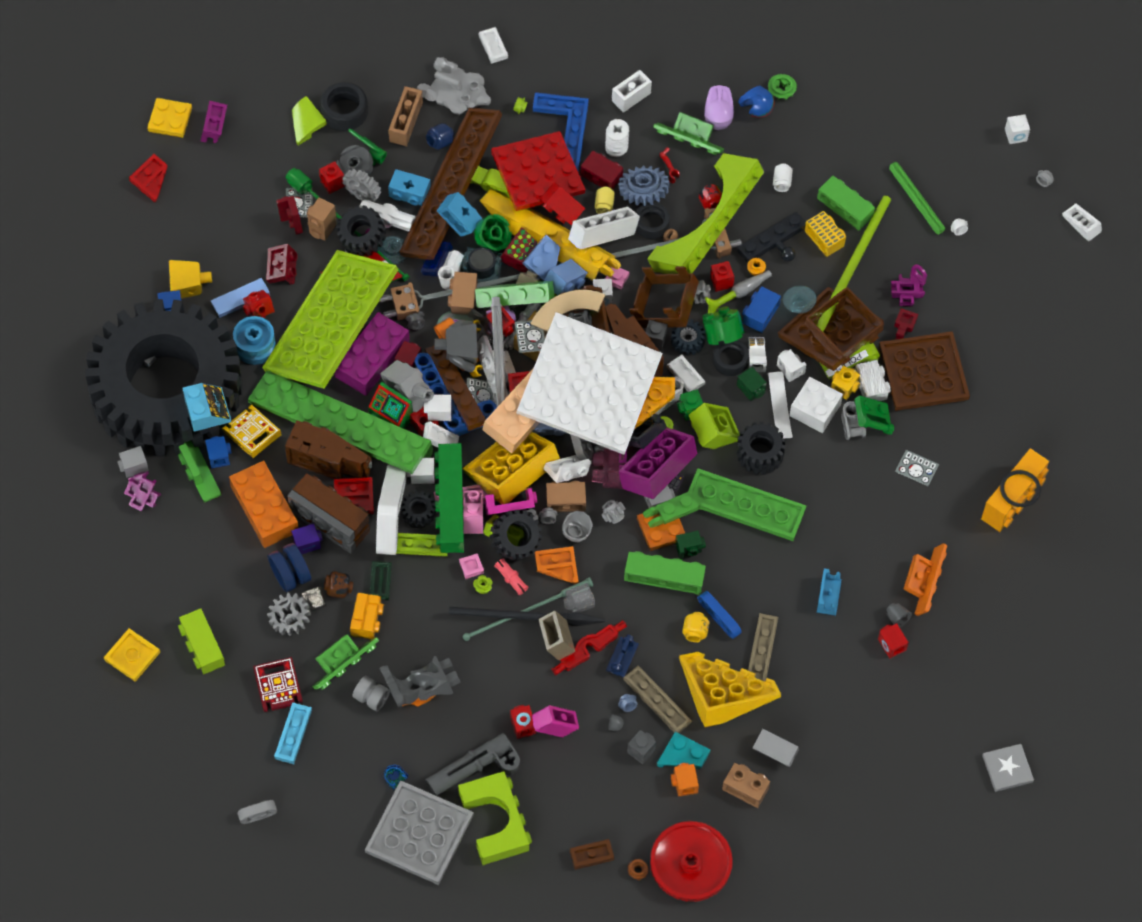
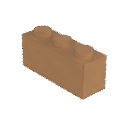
[389,86,423,146]

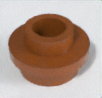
[628,859,648,880]

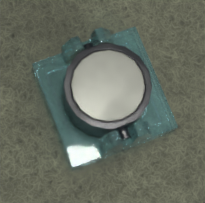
[462,248,503,286]

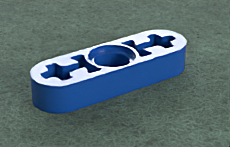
[697,591,742,639]

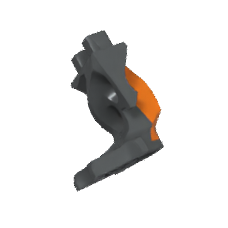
[380,656,461,708]

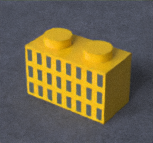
[805,211,846,257]

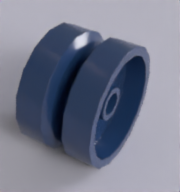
[267,542,312,593]

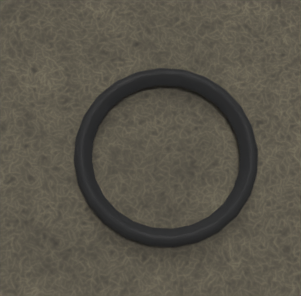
[1000,470,1041,507]

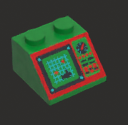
[368,382,413,429]

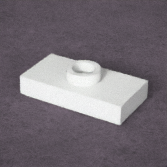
[479,27,508,64]
[667,355,705,392]
[423,421,459,447]

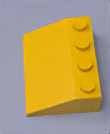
[463,432,560,504]

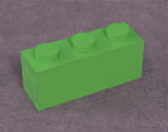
[817,176,875,231]

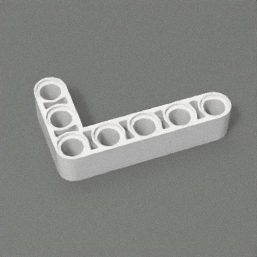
[376,465,407,555]

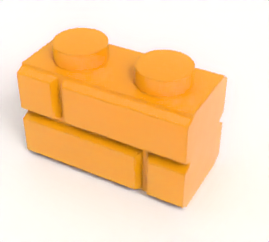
[350,593,384,639]

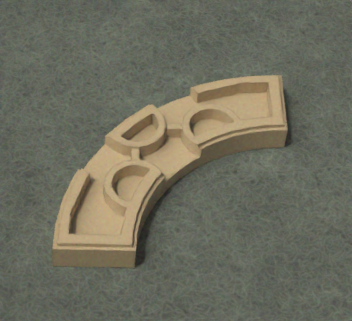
[530,290,606,332]

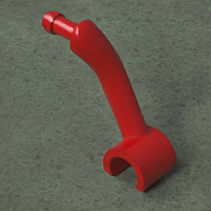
[659,147,680,183]

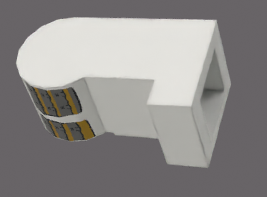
[748,337,767,372]

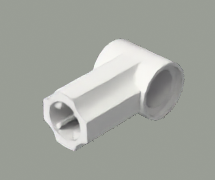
[438,250,465,290]

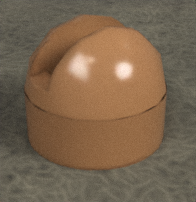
[663,229,678,242]

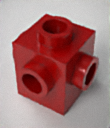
[243,290,275,318]

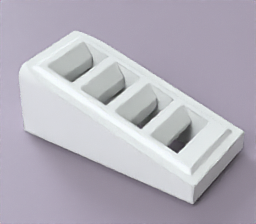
[1062,204,1102,241]

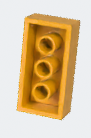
[981,448,1049,532]

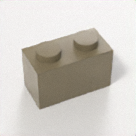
[538,611,575,660]

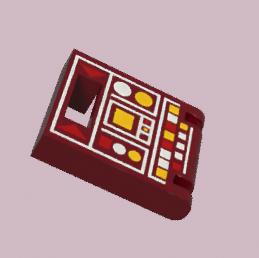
[253,657,303,712]

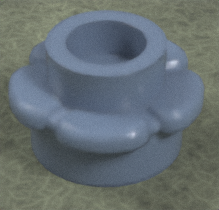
[618,694,638,712]

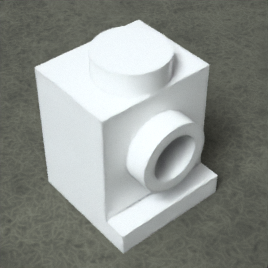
[777,349,806,382]

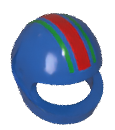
[738,86,774,118]

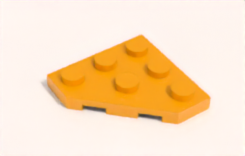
[634,377,675,429]

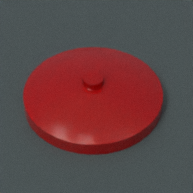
[650,821,732,902]

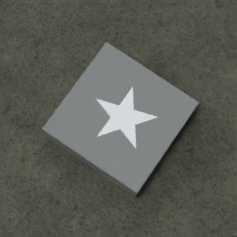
[982,744,1034,792]

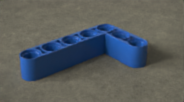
[415,353,497,436]

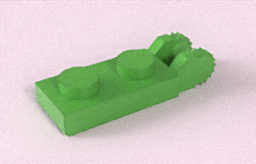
[643,491,699,528]

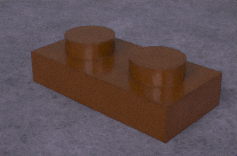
[570,839,614,870]

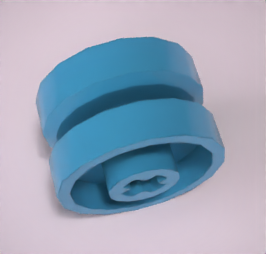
[233,316,276,365]

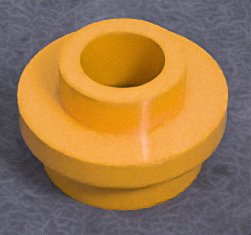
[747,258,766,276]

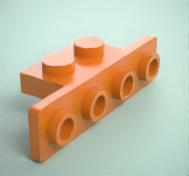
[904,543,947,616]

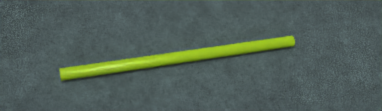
[817,196,891,332]

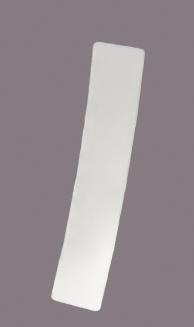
[768,372,792,438]

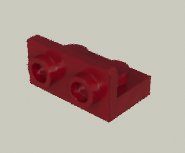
[276,196,303,235]
[266,244,298,284]

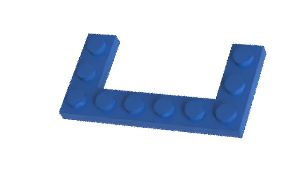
[533,93,589,172]

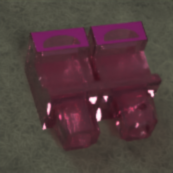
[592,448,627,489]

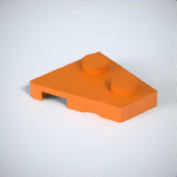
[534,546,579,584]

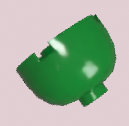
[474,214,512,252]

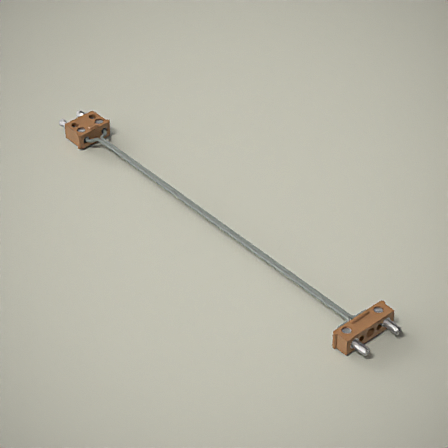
[379,208,742,321]

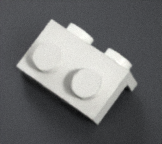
[544,455,591,483]

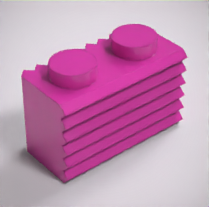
[532,705,579,738]

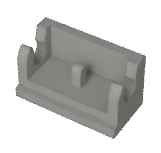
[753,729,799,767]

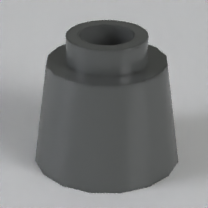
[886,603,912,628]

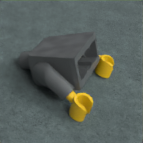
[434,319,483,378]

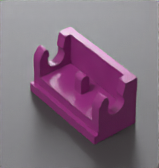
[201,101,227,143]

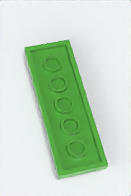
[688,468,807,541]

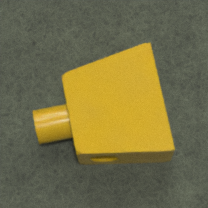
[169,260,212,299]

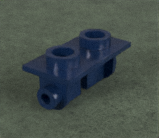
[606,635,639,677]

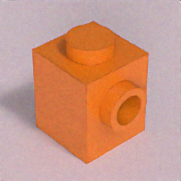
[671,763,699,797]

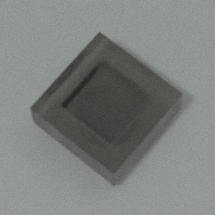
[302,587,327,612]

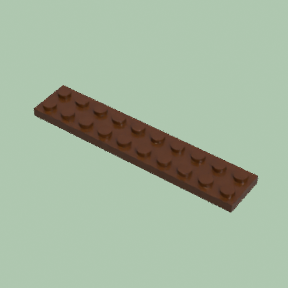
[399,108,502,260]

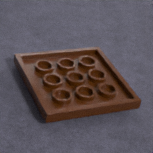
[778,287,884,371]
[879,331,970,411]

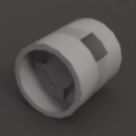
[352,675,390,712]

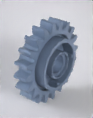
[618,166,670,206]

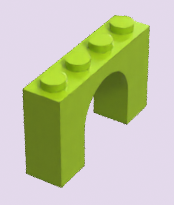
[458,772,532,865]

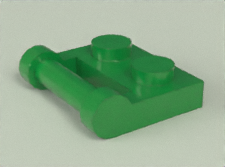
[854,395,894,435]

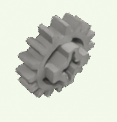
[342,169,381,202]
[267,593,311,636]

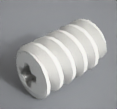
[605,119,629,157]

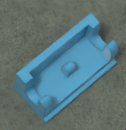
[817,569,842,616]

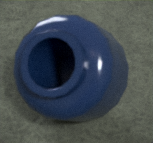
[426,123,454,150]

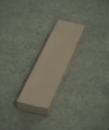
[748,613,779,682]
[623,665,692,733]

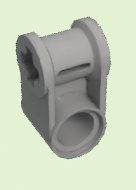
[841,401,866,440]

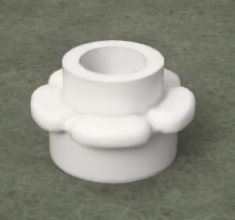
[951,219,968,235]

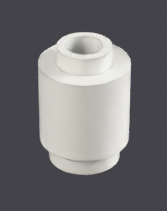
[773,164,793,192]

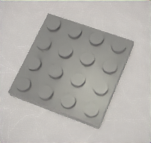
[365,780,474,885]

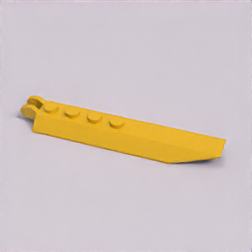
[480,189,621,281]

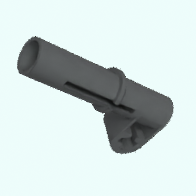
[425,733,520,796]

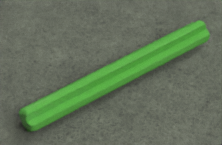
[889,162,945,235]

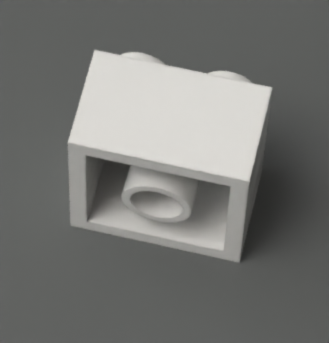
[789,377,843,433]

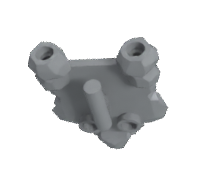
[417,57,491,115]

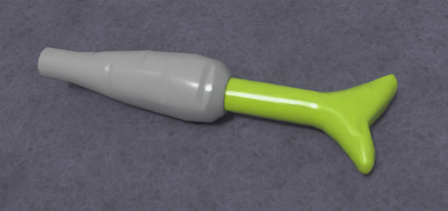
[705,270,772,313]

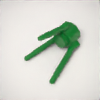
[349,129,387,166]

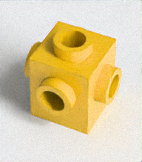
[831,366,860,400]

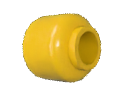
[682,612,710,643]

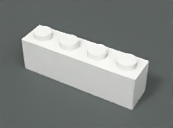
[568,207,640,249]

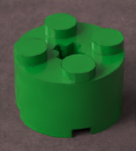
[702,306,744,345]

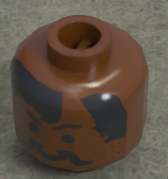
[324,571,353,599]

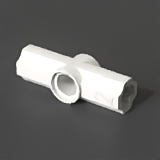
[360,199,416,232]

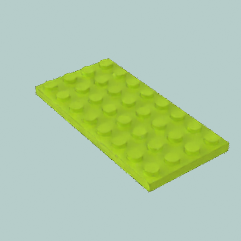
[262,250,398,389]

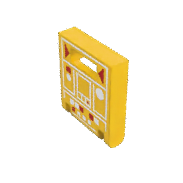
[222,405,282,458]

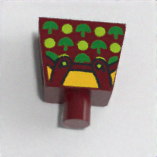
[498,227,538,272]

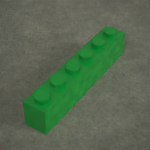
[435,443,464,553]

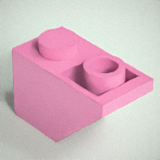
[463,490,483,534]

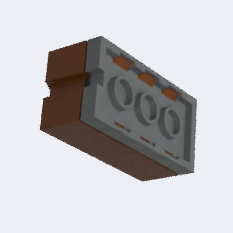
[287,473,370,554]

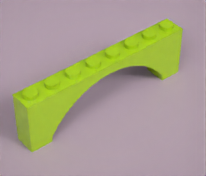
[647,153,764,274]

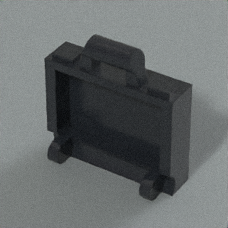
[627,414,667,449]

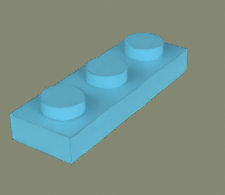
[274,702,312,764]

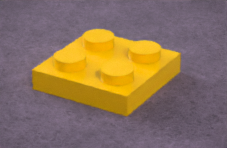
[147,98,192,138]
[104,628,160,682]

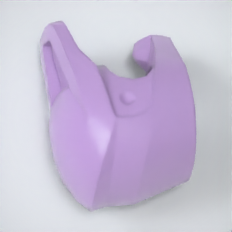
[704,85,734,130]

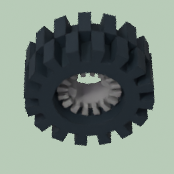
[671,319,705,356]

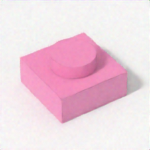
[605,267,629,290]
[459,553,484,579]

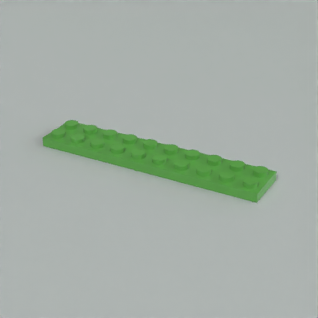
[248,371,431,474]

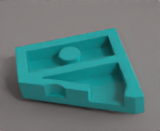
[657,732,711,769]

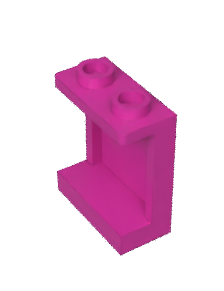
[483,488,537,515]

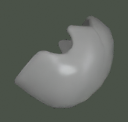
[562,511,593,542]

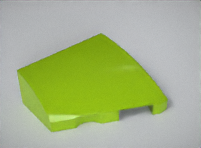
[292,96,327,145]

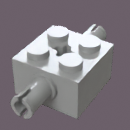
[380,360,434,412]

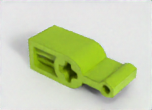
[470,165,510,198]

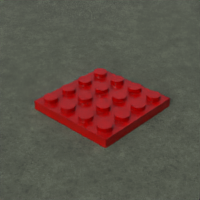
[491,131,586,211]

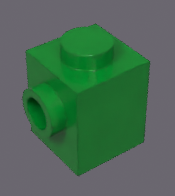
[677,389,703,421]

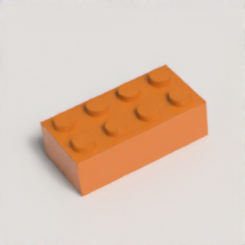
[229,461,299,548]

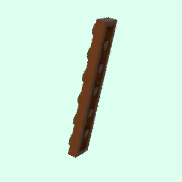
[425,346,486,431]

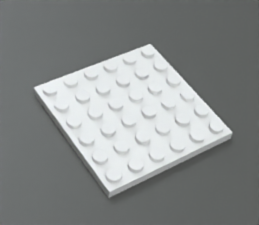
[516,312,663,454]

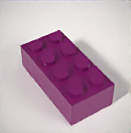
[335,312,410,396]
[619,428,697,499]

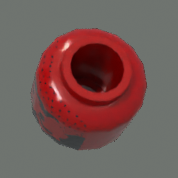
[699,184,722,209]

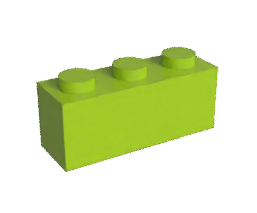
[178,608,225,675]

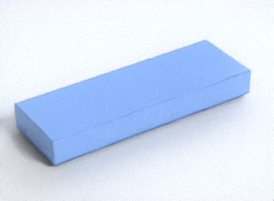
[211,278,270,318]

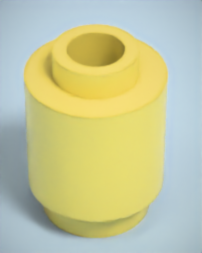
[594,187,615,214]

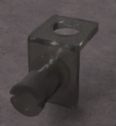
[467,309,493,346]

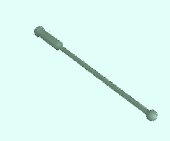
[463,577,593,641]

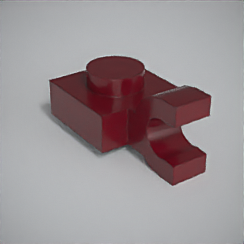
[894,308,919,340]

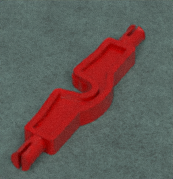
[551,620,627,676]

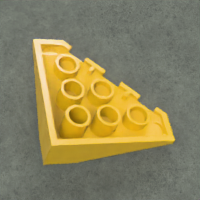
[679,652,781,727]

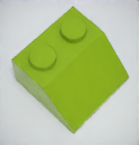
[689,403,740,449]

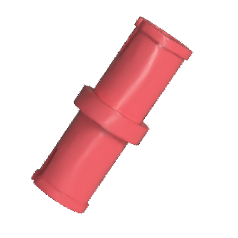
[494,558,529,595]

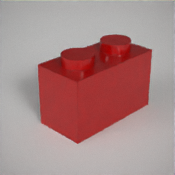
[540,182,586,225]

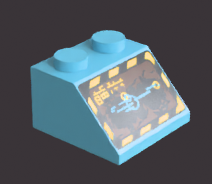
[183,383,231,431]

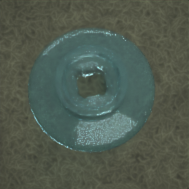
[378,236,407,265]
[783,286,817,313]

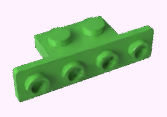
[654,112,724,155]
[178,440,221,502]
[312,634,379,690]

